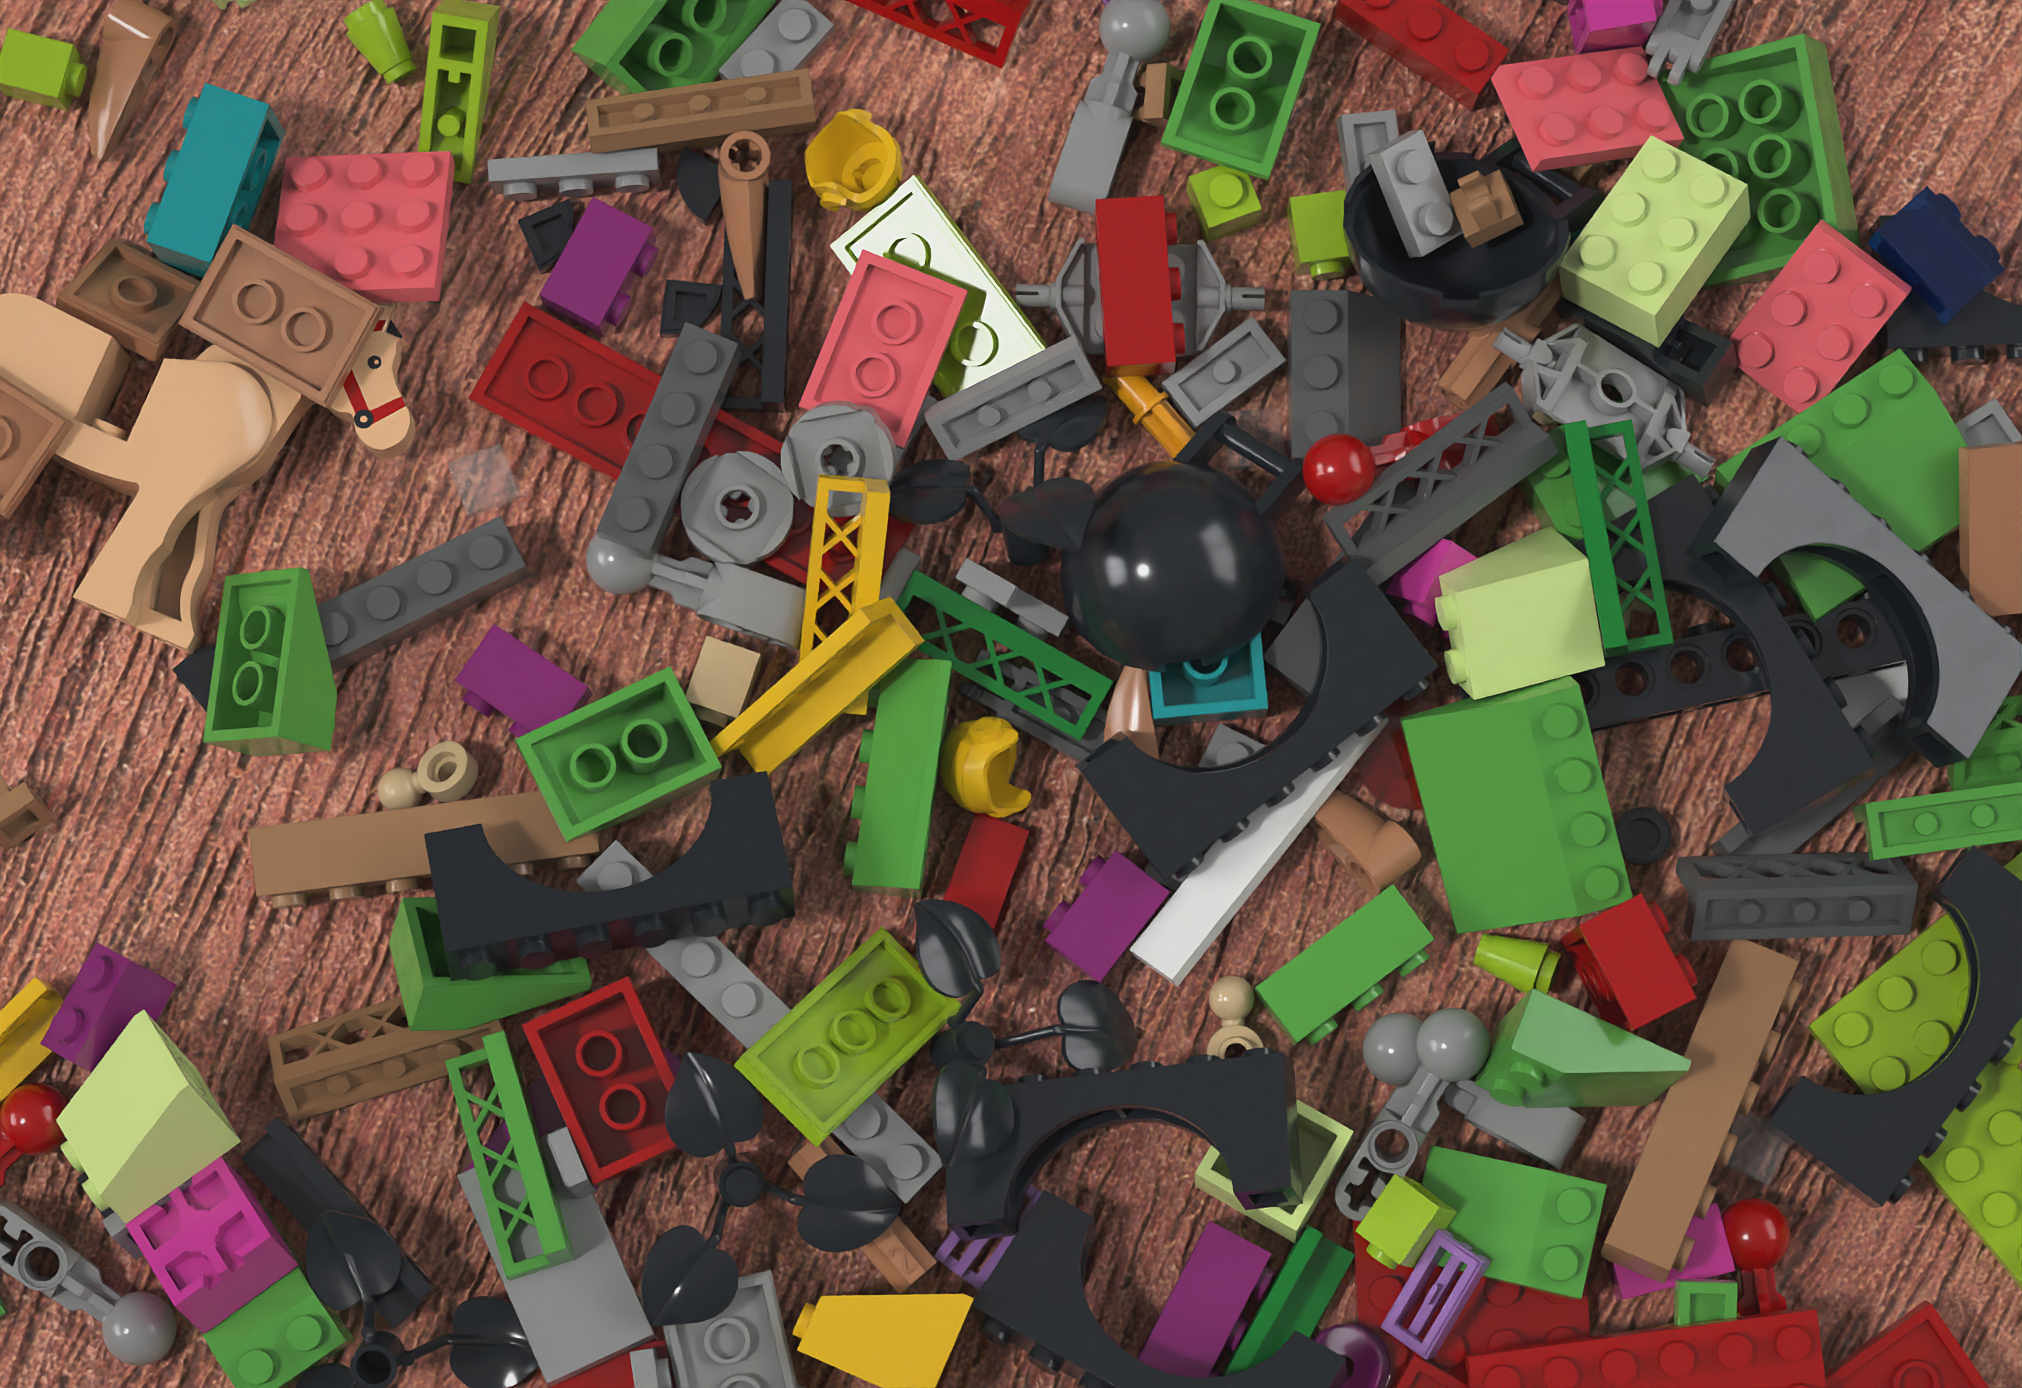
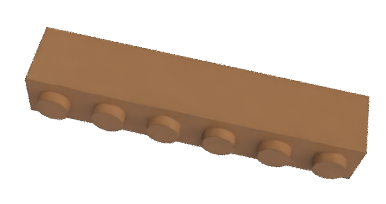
[249,790,603,910]
[1599,939,1802,1284]

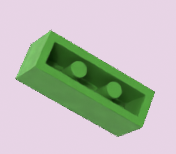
[1253,884,1434,1047]

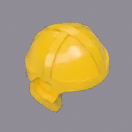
[805,109,904,213]
[937,716,1032,818]

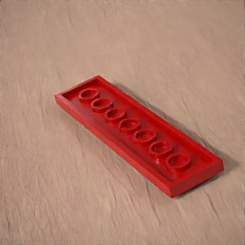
[468,301,917,610]

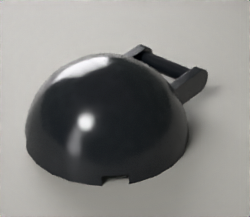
[1343,137,1604,332]
[1060,410,1306,672]

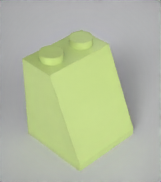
[1435,527,1605,700]
[56,1010,241,1224]

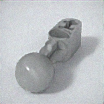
[1048,0,1170,216]
[586,533,806,650]
[1335,1008,1490,1221]
[1363,1012,1586,1171]
[0,1200,177,1366]

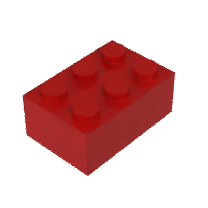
[1559,893,1698,1032]
[522,976,679,1186]

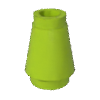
[343,0,417,86]
[1473,933,1562,995]

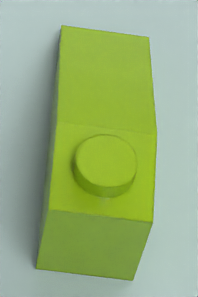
[418,0,500,184]

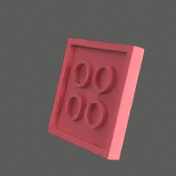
[274,151,455,303]

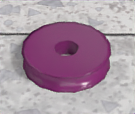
[1314,1324,1390,1388]

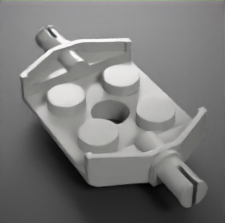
[1016,238,1265,356]
[1492,323,1716,482]

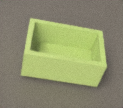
[1559,135,1751,348]

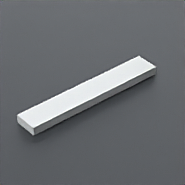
[1129,712,1389,987]

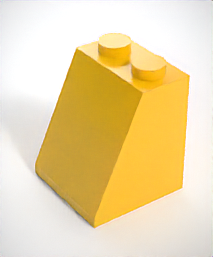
[792,1294,974,1388]

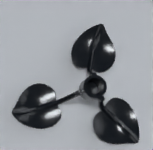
[888,394,1109,566]
[913,899,1137,1168]
[641,1052,900,1326]
[296,1209,539,1388]

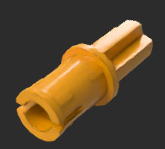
[1102,375,1195,459]

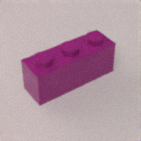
[1136,1221,1275,1378]

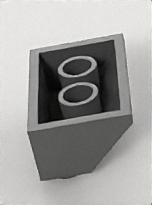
[1287,290,1401,461]

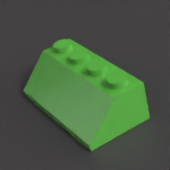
[571,0,776,95]
[843,659,953,900]

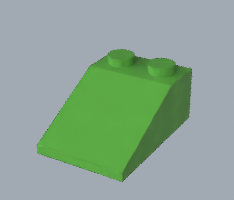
[1161,0,1321,181]
[1517,397,1709,547]
[203,567,338,757]
[515,666,722,843]
[389,897,592,1031]
[1475,988,1691,1108]
[1421,1145,1607,1300]
[165,1198,355,1388]

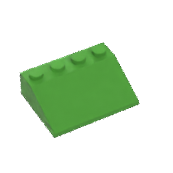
[1657,33,1861,291]
[1713,348,1968,623]
[1400,675,1633,934]

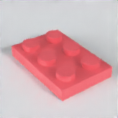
[1491,46,1684,172]
[1728,219,1912,413]
[798,249,968,451]

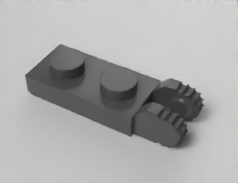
[958,650,1108,763]

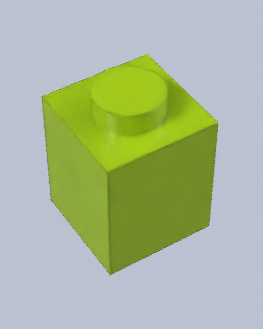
[0,28,87,111]
[1186,165,1262,243]
[1286,189,1353,280]
[1355,1174,1457,1270]

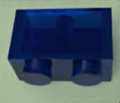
[1867,186,2005,326]

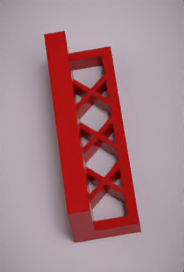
[845,0,1034,69]

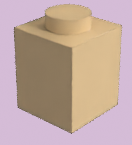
[685,636,763,729]

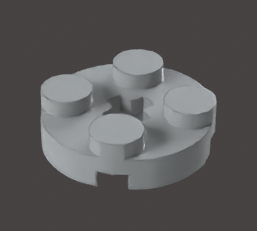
[781,401,897,517]
[681,451,794,567]

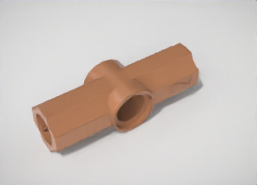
[1435,269,1563,411]
[787,1136,937,1295]

